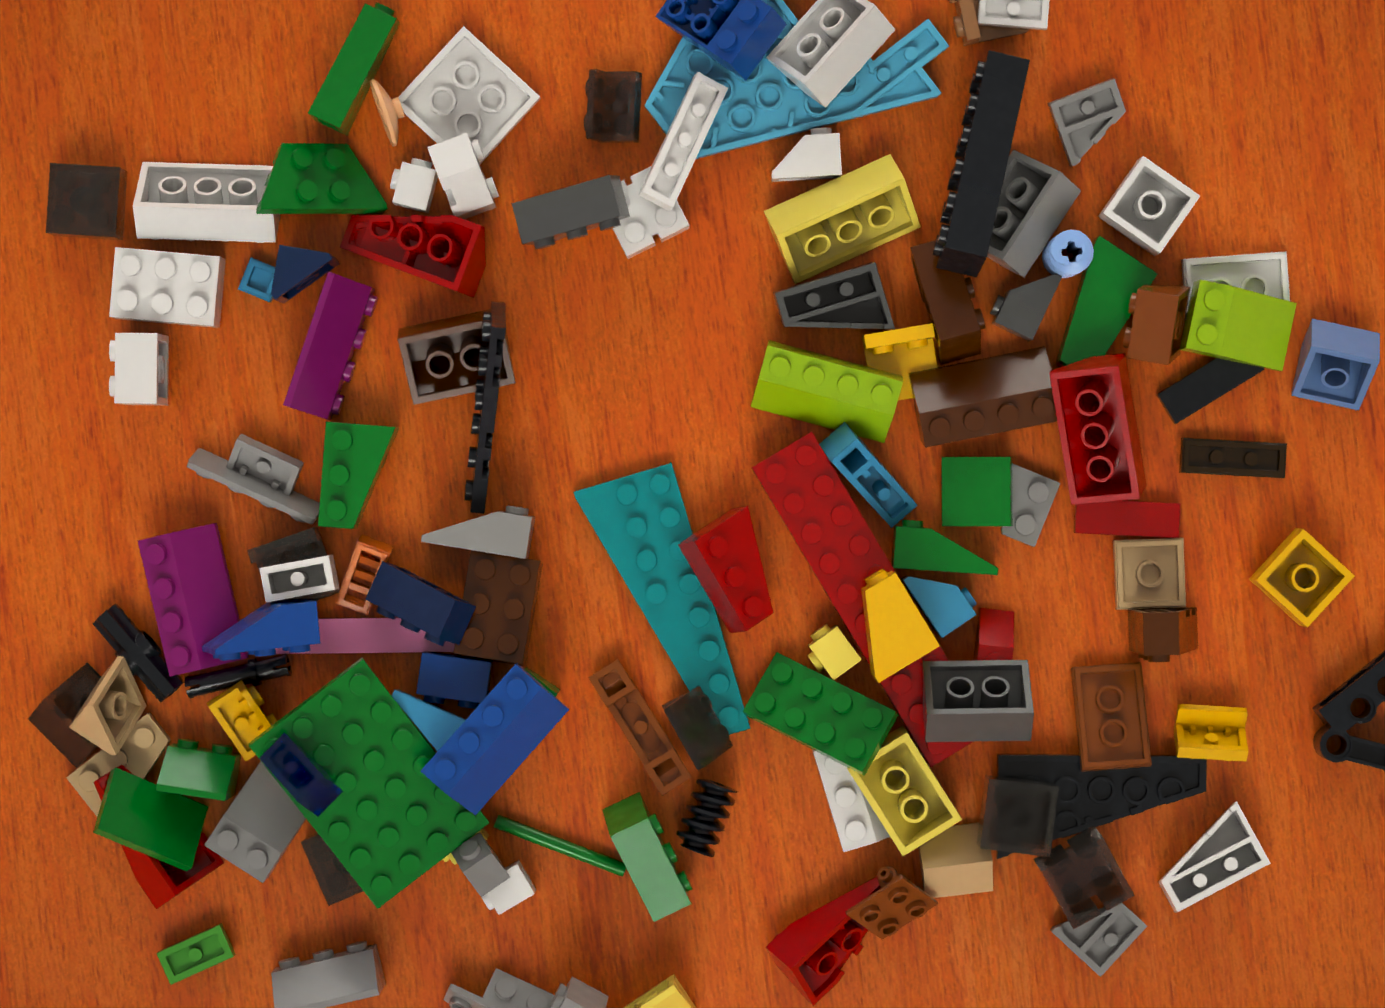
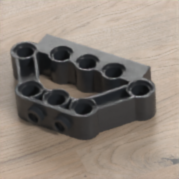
[1312,651,1385,771]

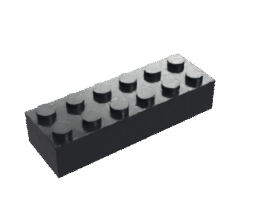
[932,50,1030,277]

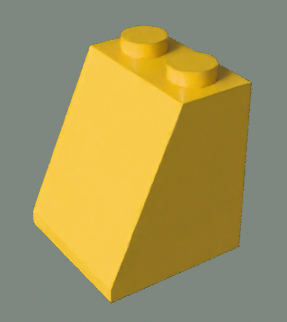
[861,569,940,683]

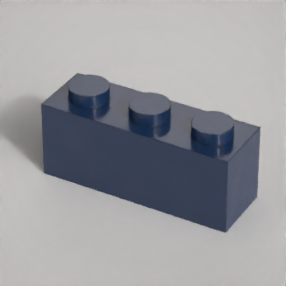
[366,561,476,646]

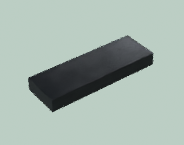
[1156,358,1265,424]

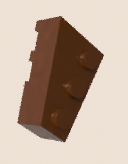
[910,240,985,365]
[1128,607,1198,662]

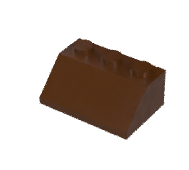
[398,309,516,405]

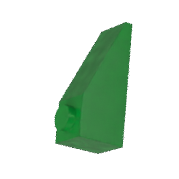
[891,520,998,575]

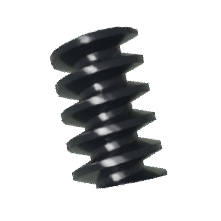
[676,779,738,857]

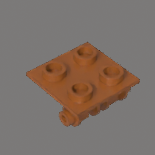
[845,866,938,939]

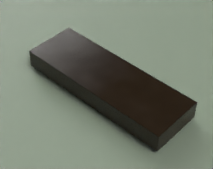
[1179,438,1287,478]

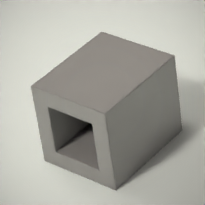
[451,832,510,897]

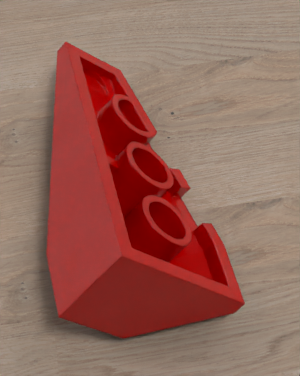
[340,215,486,298]
[93,764,224,909]
[765,876,881,1006]

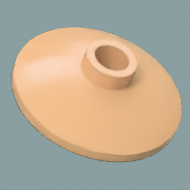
[370,79,405,147]

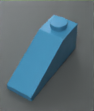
[819,422,918,528]

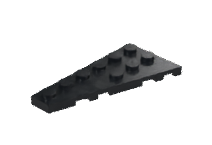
[464,301,506,514]
[996,754,1207,859]

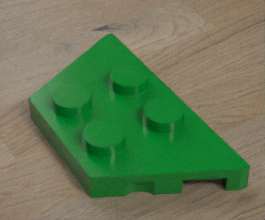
[256,143,388,214]

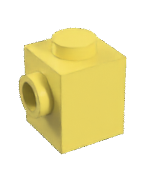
[807,624,862,680]

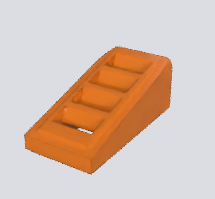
[335,535,393,615]

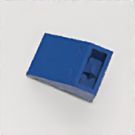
[655,0,787,80]
[202,598,320,661]

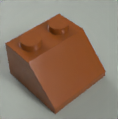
[1123,285,1190,365]

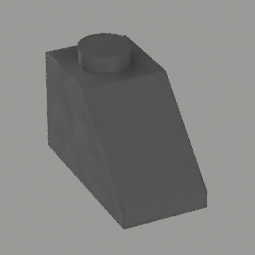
[990,274,1062,341]

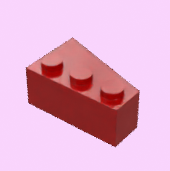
[678,505,774,633]

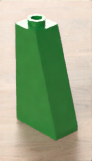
[308,2,400,136]
[1056,236,1158,367]

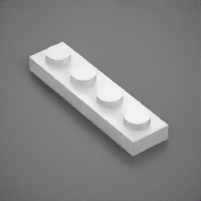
[638,72,728,211]

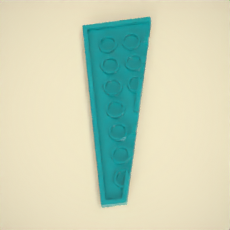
[574,463,750,738]

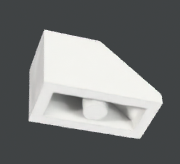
[771,127,842,182]

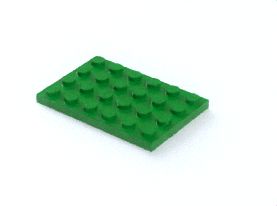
[248,657,489,909]

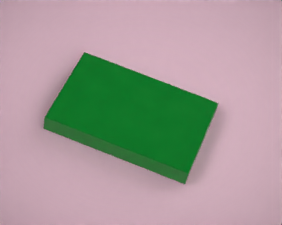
[93,767,208,872]

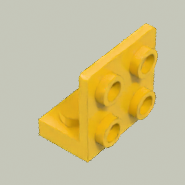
[862,323,938,401]

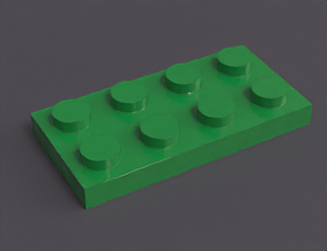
[743,652,898,776]

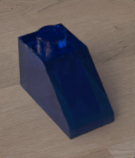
[259,733,343,816]

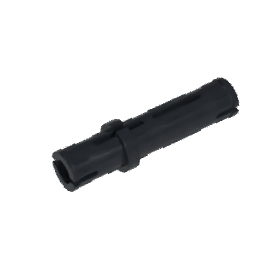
[184,654,292,699]

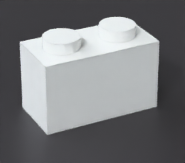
[259,555,340,603]

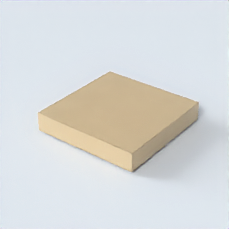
[1113,538,1186,610]

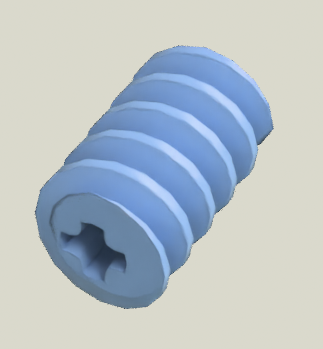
[1042,229,1094,279]

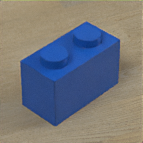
[416,651,493,709]

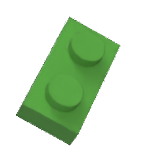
[156,923,236,985]

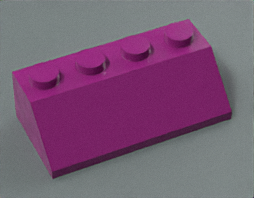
[283,271,378,420]
[138,523,249,677]

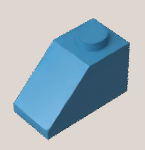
[901,575,977,638]

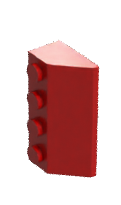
[1049,353,1147,505]

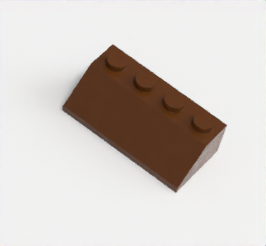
[908,346,1057,447]

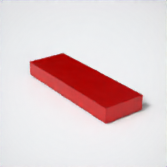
[1074,501,1181,538]

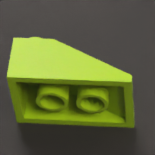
[1179,279,1297,371]

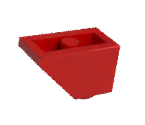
[973,607,1014,660]

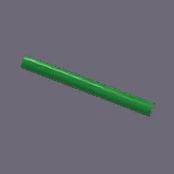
[493,815,626,877]

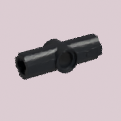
[92,604,185,702]

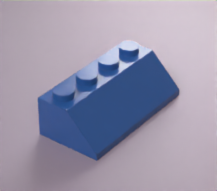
[421,663,569,815]

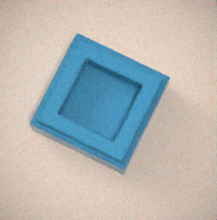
[238,257,275,303]

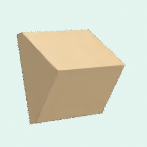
[69,656,147,755]
[918,822,993,898]

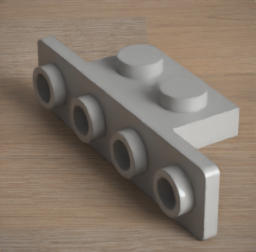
[187,434,320,524]
[443,968,554,1008]

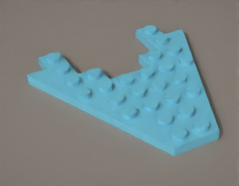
[644,0,949,159]

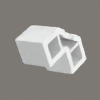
[427,133,499,219]

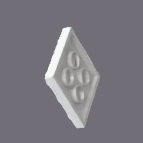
[398,26,541,164]

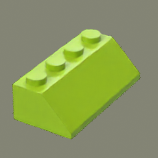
[751,340,903,443]

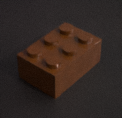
[453,550,543,666]

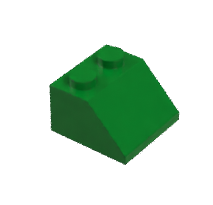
[156,739,241,801]

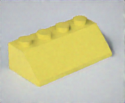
[764,154,921,284]

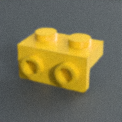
[207,680,277,761]
[1173,704,1248,761]

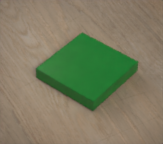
[942,457,1013,526]

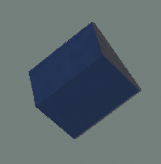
[271,245,340,304]

